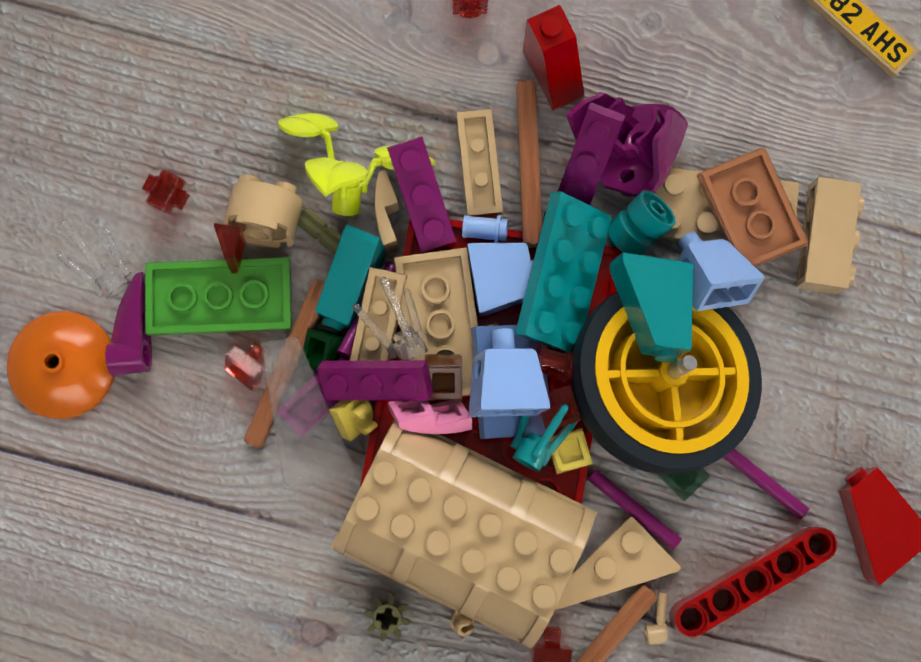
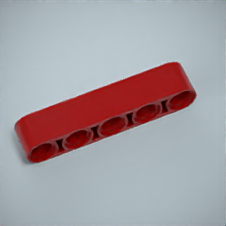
[669,527,837,637]

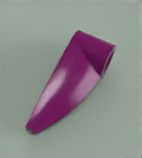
[105,272,152,376]

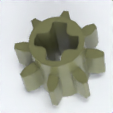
[365,594,411,642]

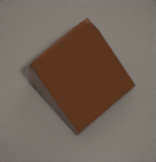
[425,354,462,399]

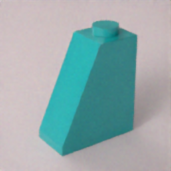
[315,224,387,333]
[609,252,694,362]

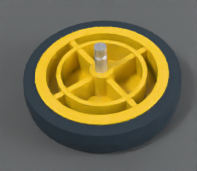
[570,292,762,474]

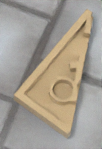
[555,516,681,610]

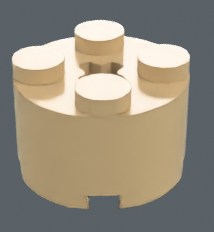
[222,174,303,249]

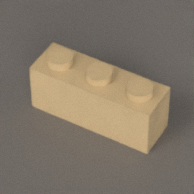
[796,177,865,295]

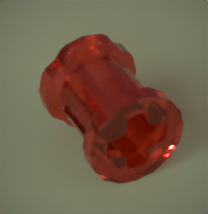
[532,342,573,384]

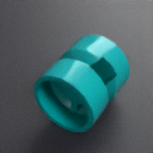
[608,190,676,255]

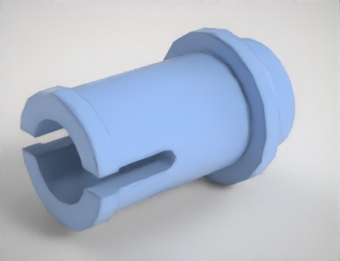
[462,215,508,243]

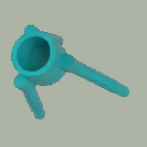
[510,404,581,472]

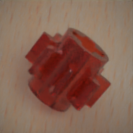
[142,170,190,214]

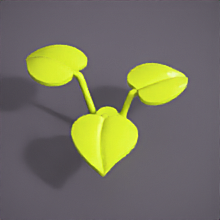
[278,113,437,216]

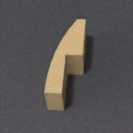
[375,169,399,252]

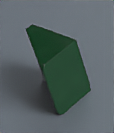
[300,328,345,369]

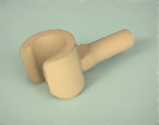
[645,592,668,646]

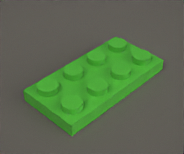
[145,257,292,336]

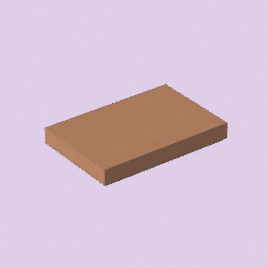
[697,146,809,267]

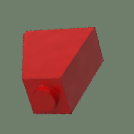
[523,5,585,111]
[839,466,921,585]

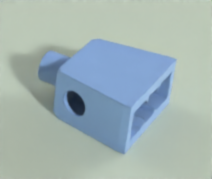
[677,232,765,312]
[467,243,534,318]
[469,328,550,417]

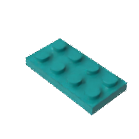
[515,191,612,355]

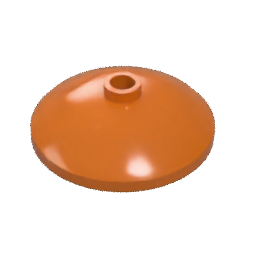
[7,311,115,419]

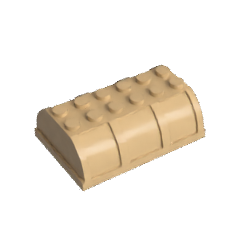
[331,419,598,649]

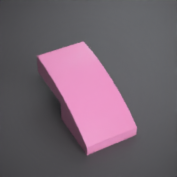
[388,399,472,434]

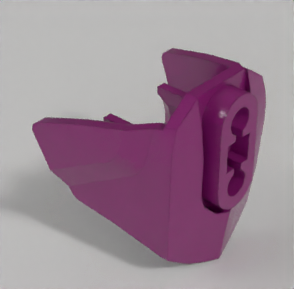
[567,92,688,197]

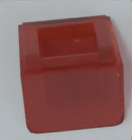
[214,223,246,274]

